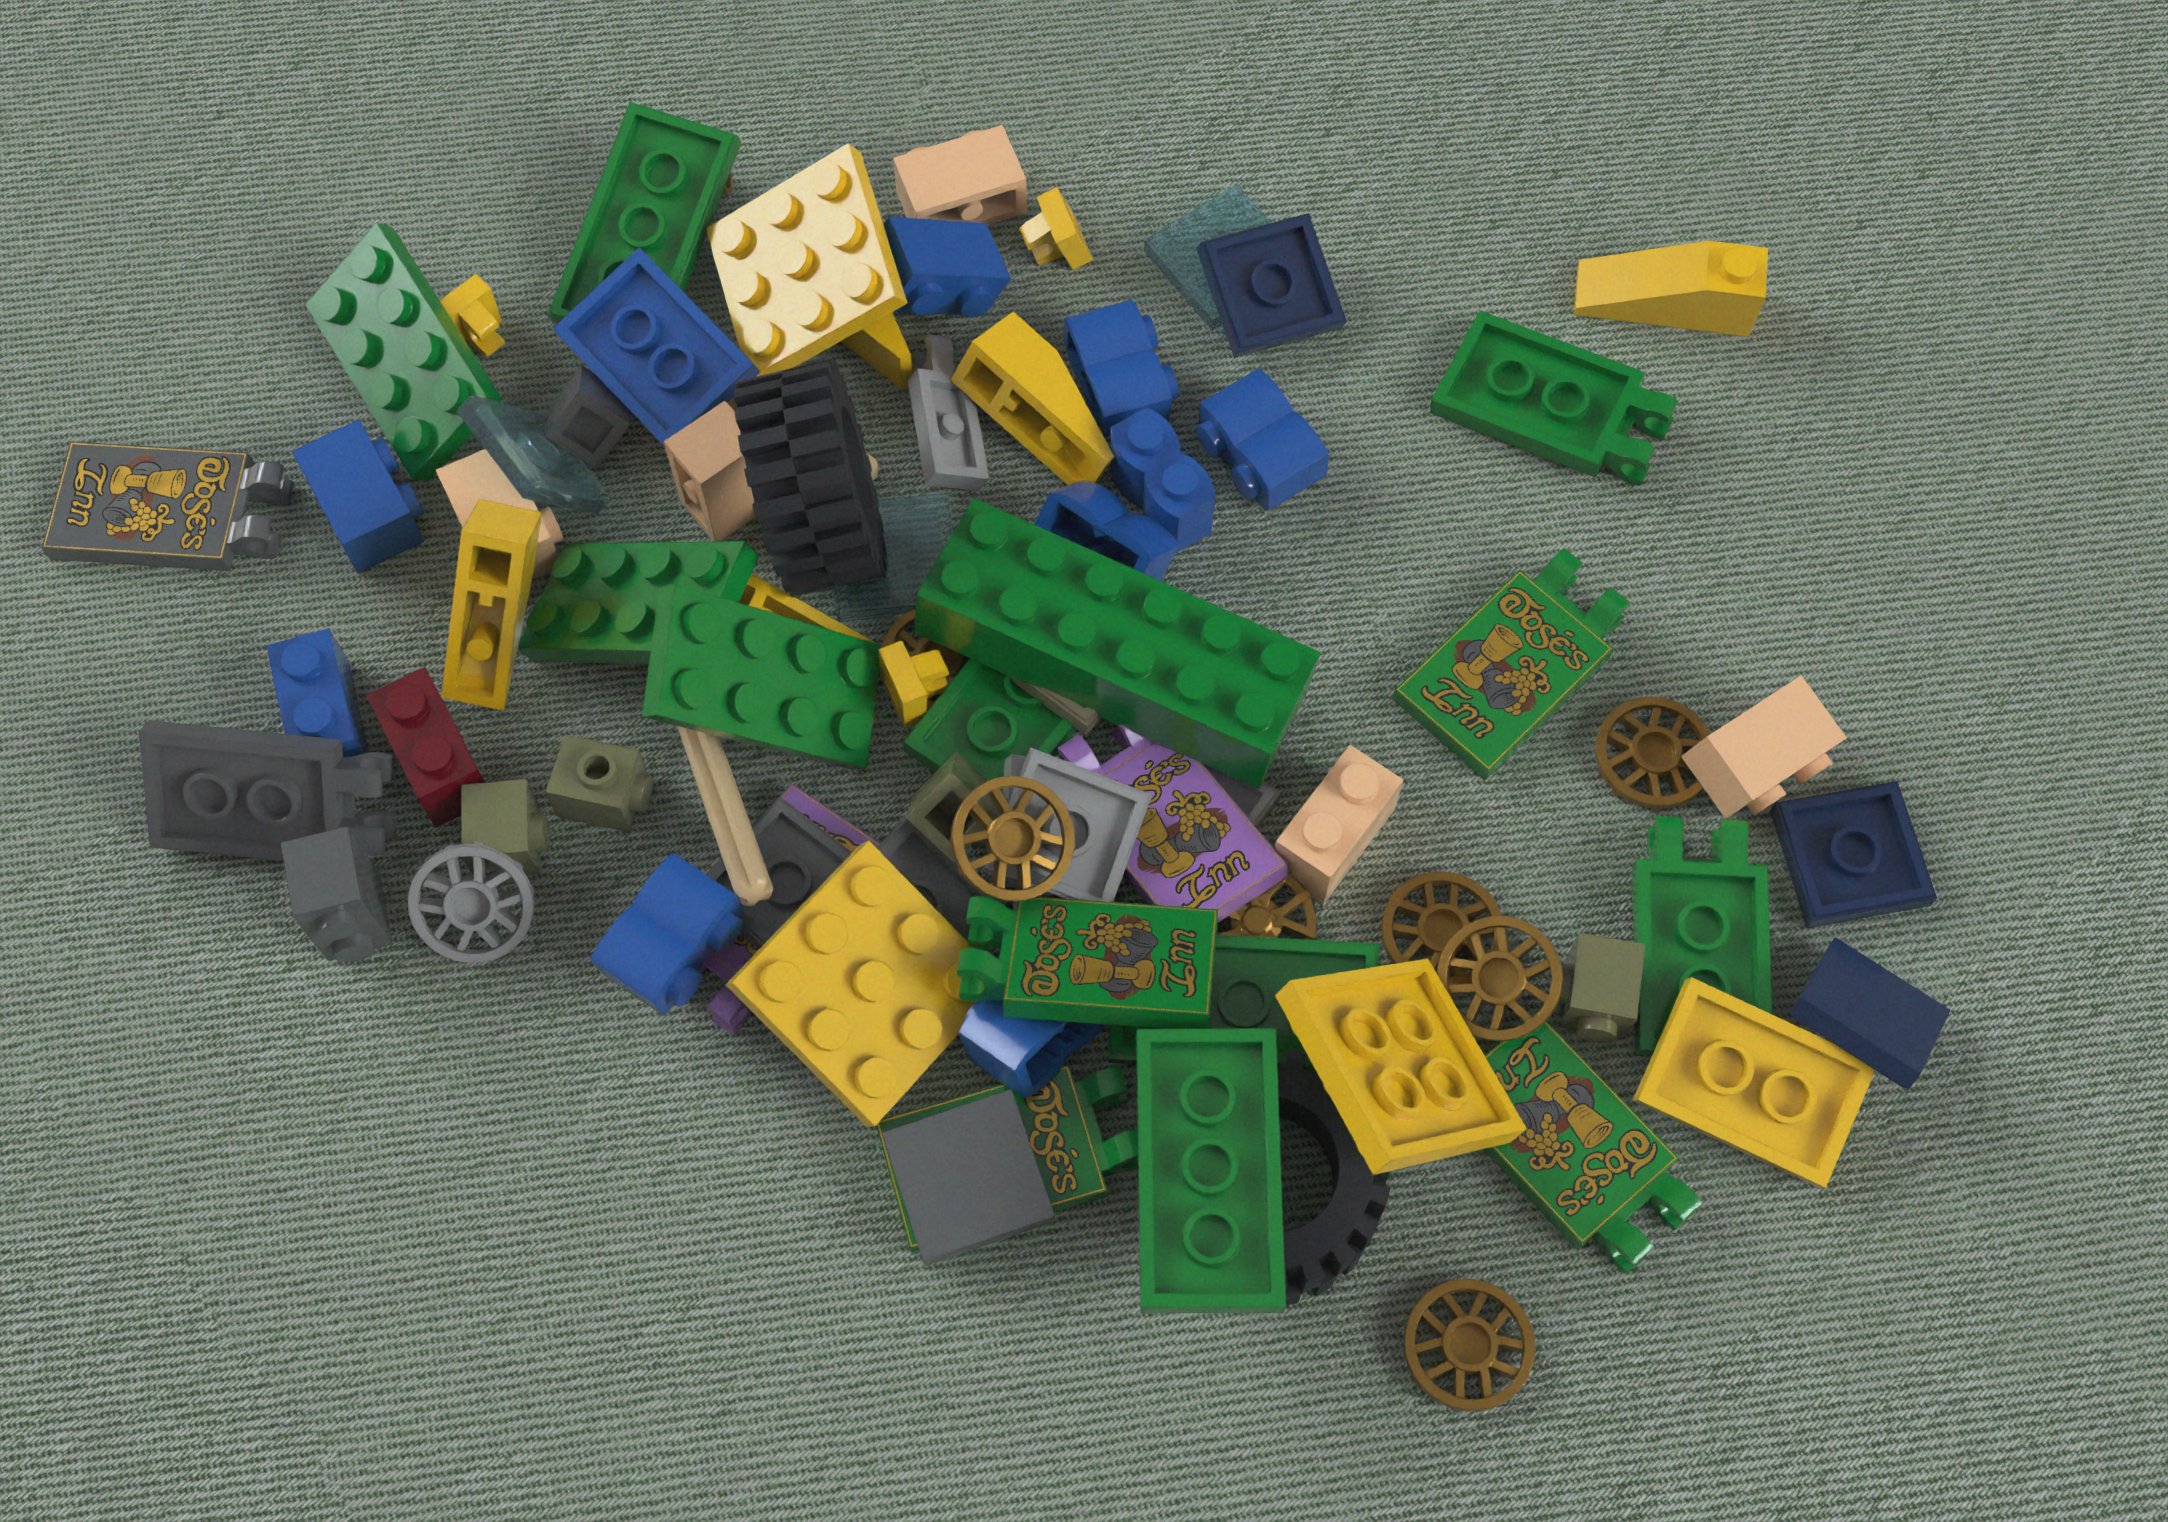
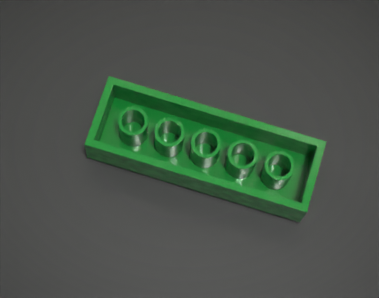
[914,498,1321,789]

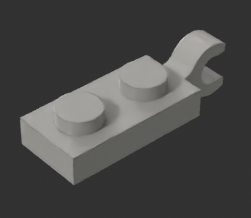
[907,334,989,491]

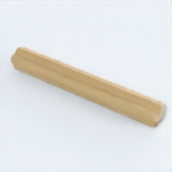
[677,726,773,906]

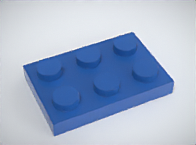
[553,247,760,447]

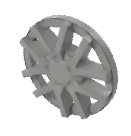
[408,842,535,963]

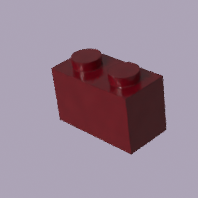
[366,667,485,828]

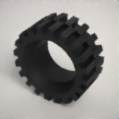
[734,359,887,597]
[1277,1049,1391,1306]

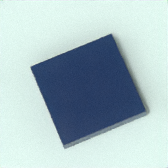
[1196,213,1347,359]
[1770,781,1937,928]
[1789,937,1950,1090]

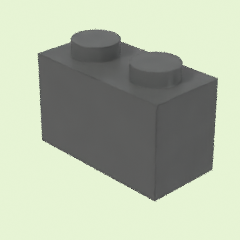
[281,826,393,962]

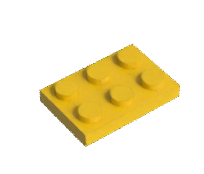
[1633,977,1875,1188]

